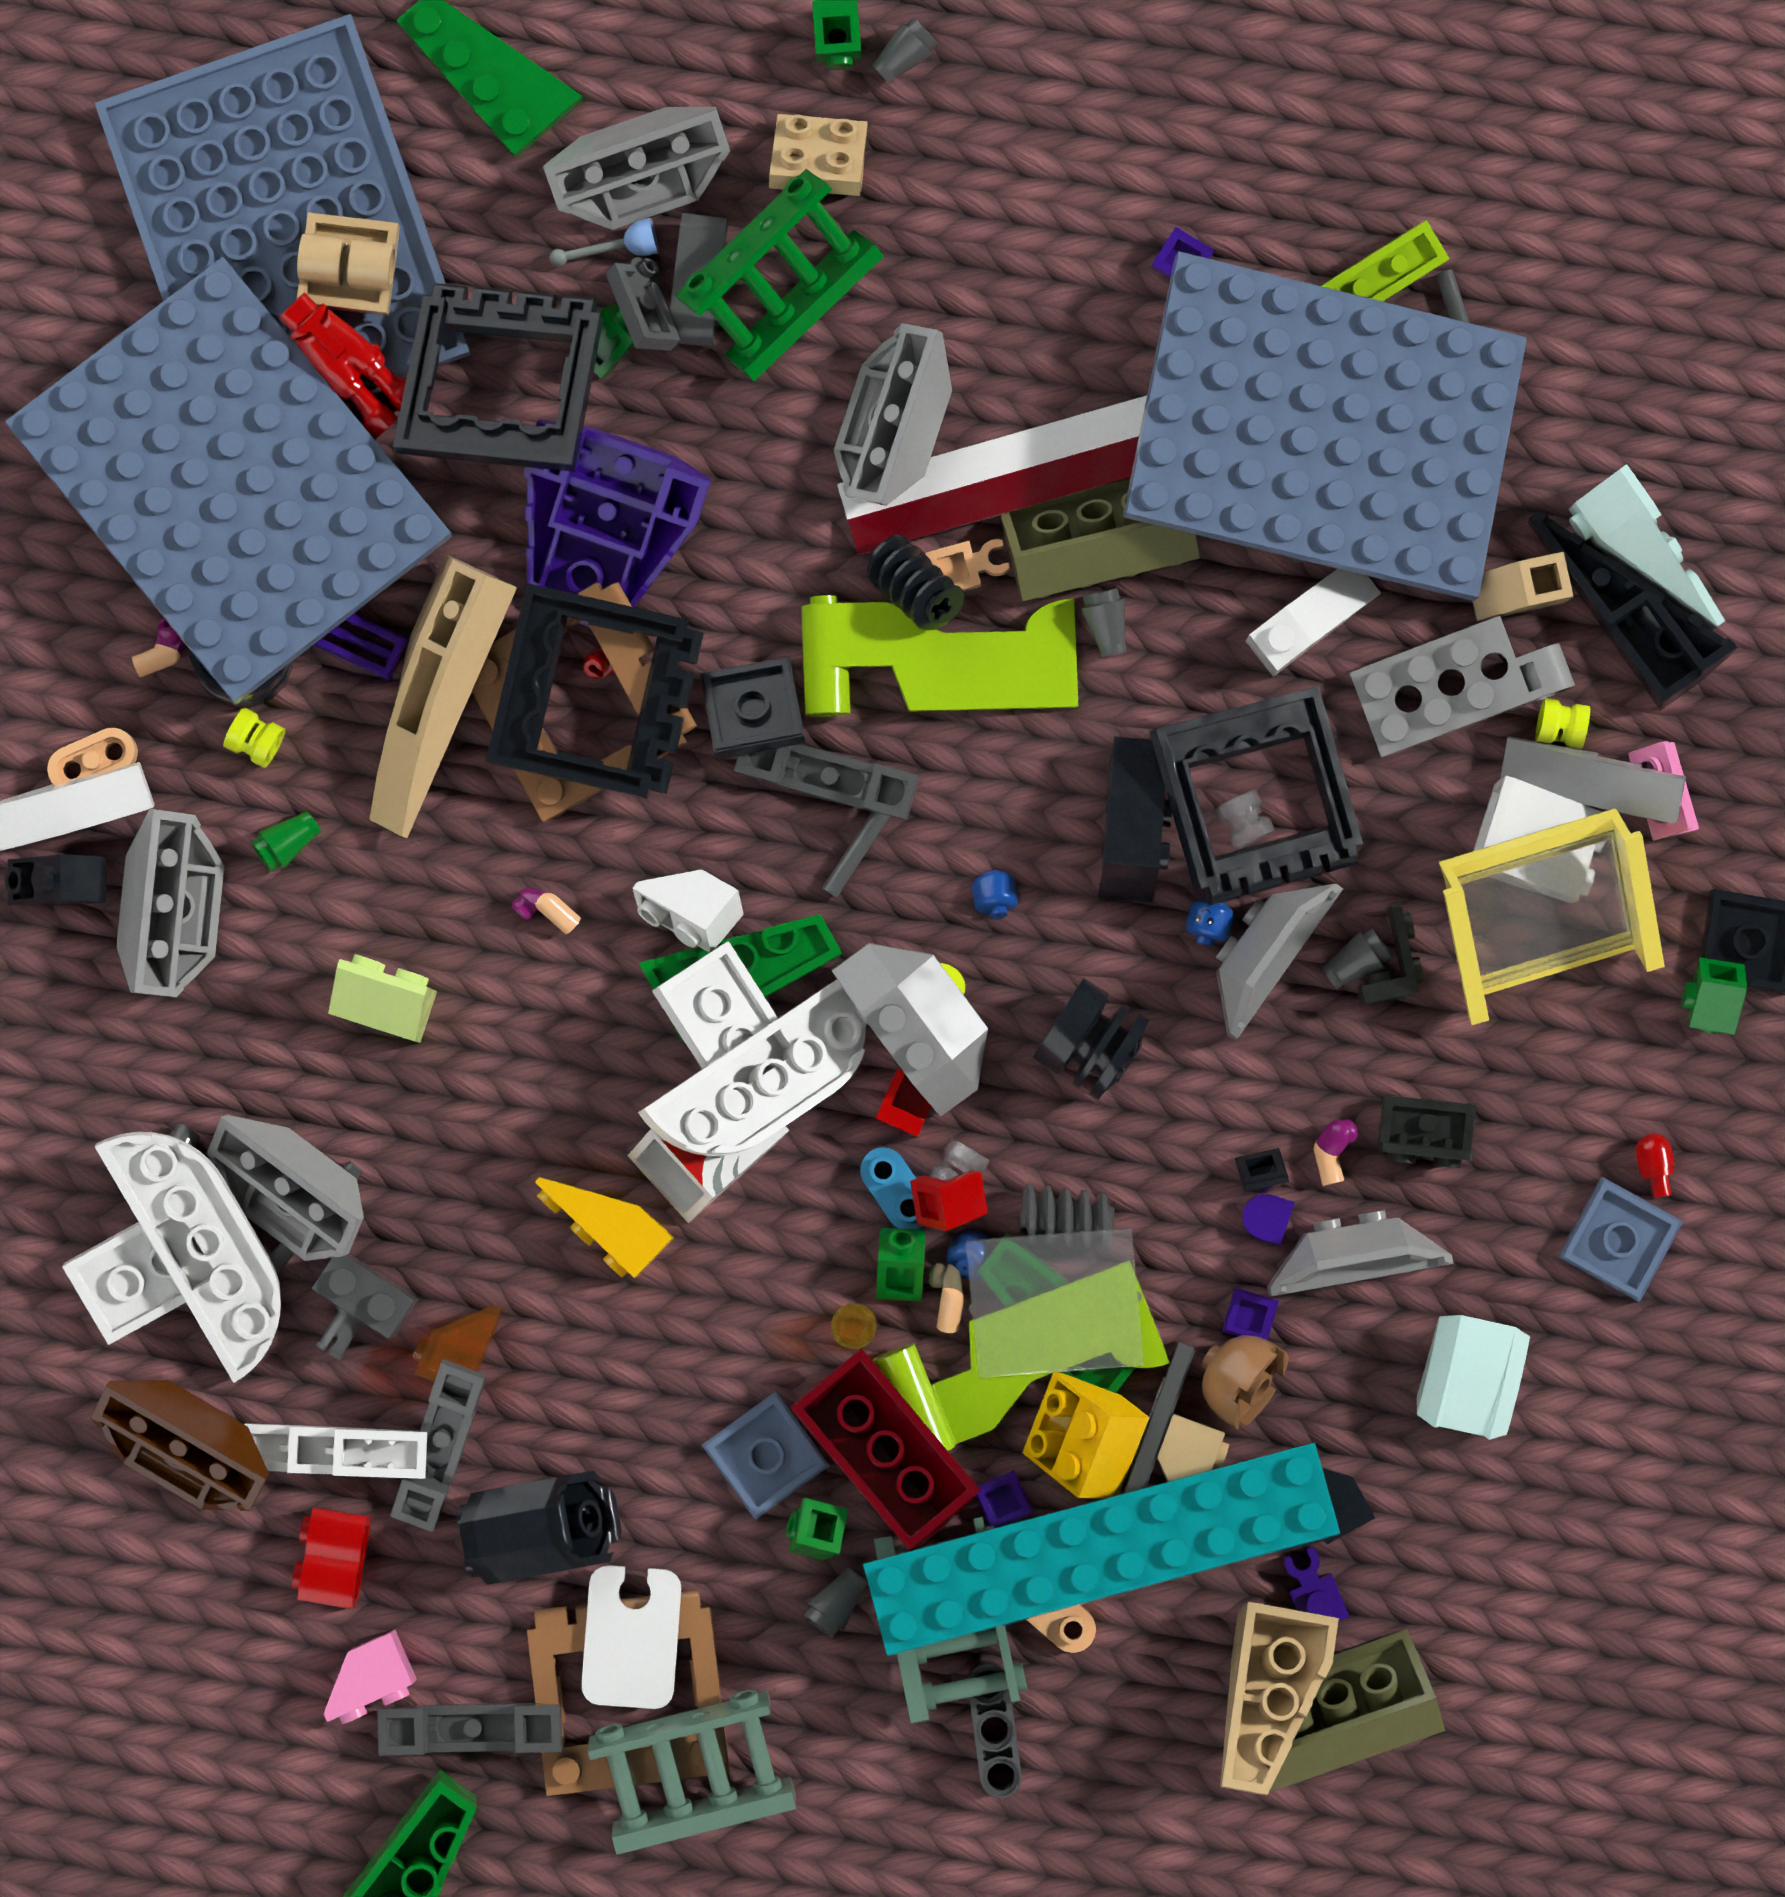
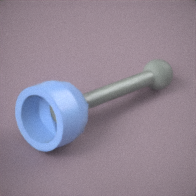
[549,218,659,267]

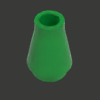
[250,810,321,872]

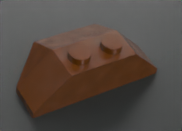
[91,1380,269,1511]

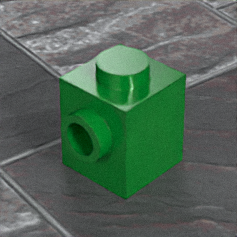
[1681,957,1747,1035]

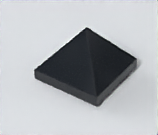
[1235,1148,1289,1193]

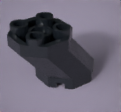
[456,1471,622,1585]

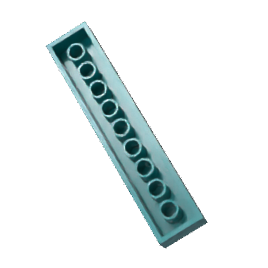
[863,1443,1340,1657]

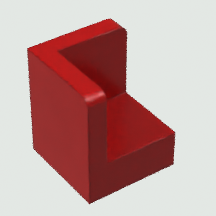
[876,1068,931,1137]
[910,1170,988,1231]

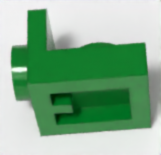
[569,303,634,379]
[876,1228,926,1301]

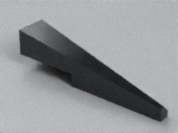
[1528,510,1737,711]

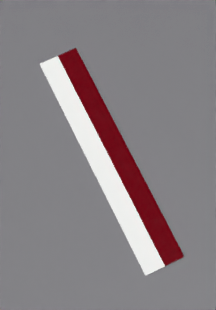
[837,395,1147,555]

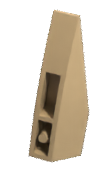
[369,554,517,838]

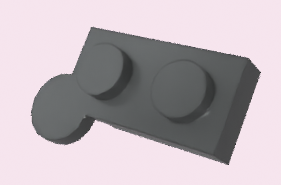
[606,257,681,351]

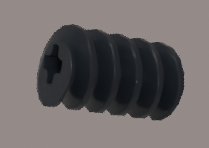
[867,534,964,631]

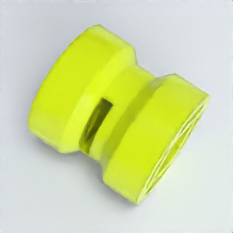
[1535,698,1590,750]
[223,707,286,768]

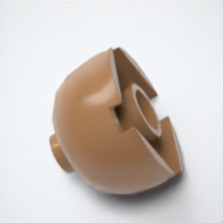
[1201,1335,1289,1429]

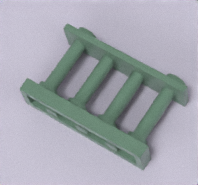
[874,1517,1028,1725]
[588,1690,796,1855]

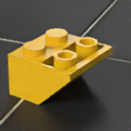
[1022,1372,1150,1498]

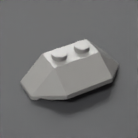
[543,107,730,230]
[834,323,952,506]
[116,809,224,997]
[1215,884,1343,1040]
[832,943,988,1116]
[207,1115,364,1261]
[1267,1210,1454,1296]

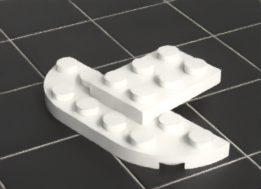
[638,941,868,1156]
[62,1132,281,1383]

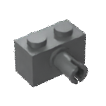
[312,1253,420,1360]

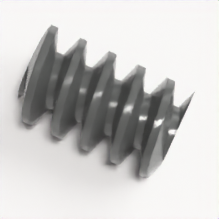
[1018,1184,1115,1250]

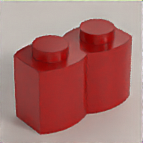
[291,1507,371,1609]

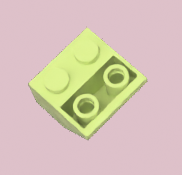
[328,954,437,1043]

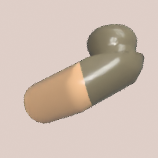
[929,1263,964,1333]

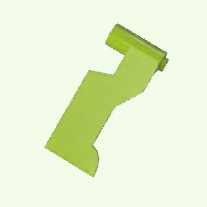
[801,595,1078,717]
[872,1259,1170,1451]

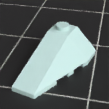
[1568,464,1725,630]

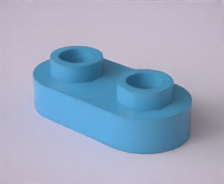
[860,1147,923,1230]

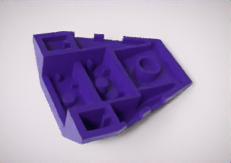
[524,419,711,627]

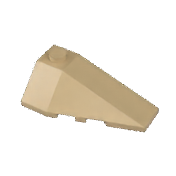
[1220,1602,1339,1796]

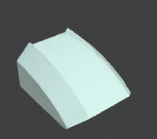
[1417,1315,1530,1440]

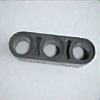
[670,213,728,347]
[968,1660,1022,1798]

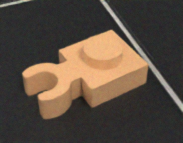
[925,539,1010,591]

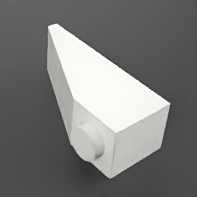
[1245,569,1381,677]

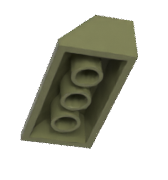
[1000,477,1200,601]
[1270,1629,1445,1792]

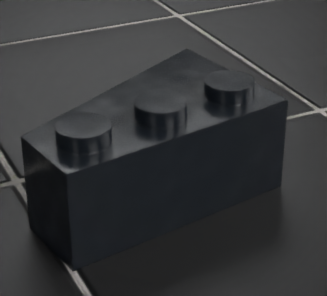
[1098,736,1172,903]

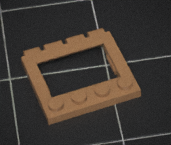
[472,582,697,822]
[527,1589,730,1796]

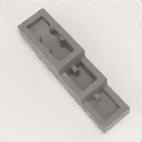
[1500,736,1686,824]

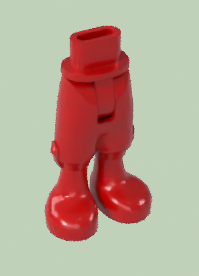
[278,292,406,440]

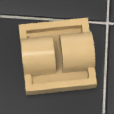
[769,114,868,196]
[297,212,400,316]

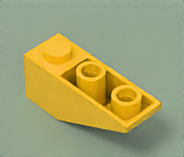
[535,1177,674,1278]

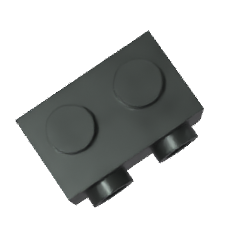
[1377,1095,1476,1168]

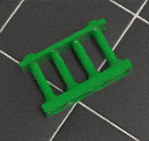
[675,169,884,382]

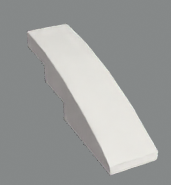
[0,762,155,851]
[244,1423,427,1479]

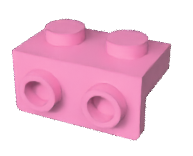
[1628,741,1699,841]

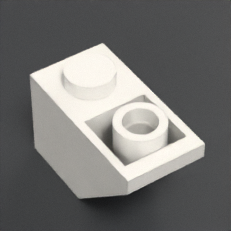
[632,869,744,953]

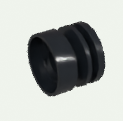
[1033,978,1150,1100]

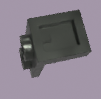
[1357,903,1424,1006]

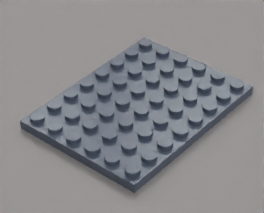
[95,14,471,400]
[1123,251,1527,601]
[5,257,452,705]

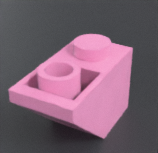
[324,1629,417,1725]

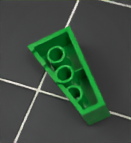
[342,1769,477,1897]

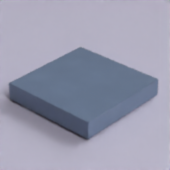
[1557,1177,1683,1302]
[702,1391,830,1520]

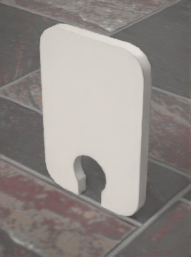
[582,1565,682,1709]

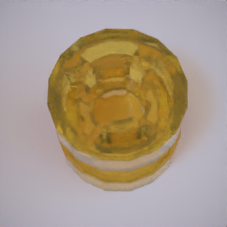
[831,1303,877,1349]

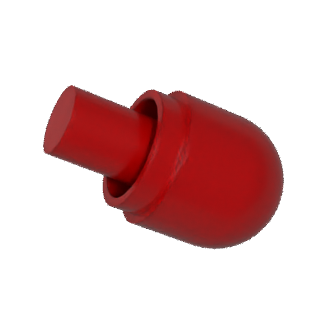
[1635,1133,1675,1198]

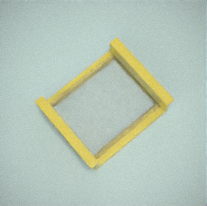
[1439,808,1665,1025]

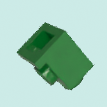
[812,0,862,70]
[786,1498,848,1561]

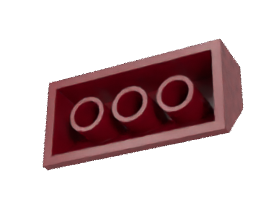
[790,1348,981,1552]

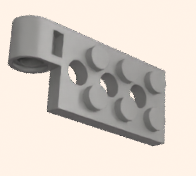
[1349,615,1575,758]

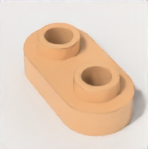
[47,728,138,786]
[1026,1605,1096,1653]

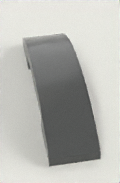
[734,744,920,820]
[390,1359,486,1533]
[377,1703,562,1756]

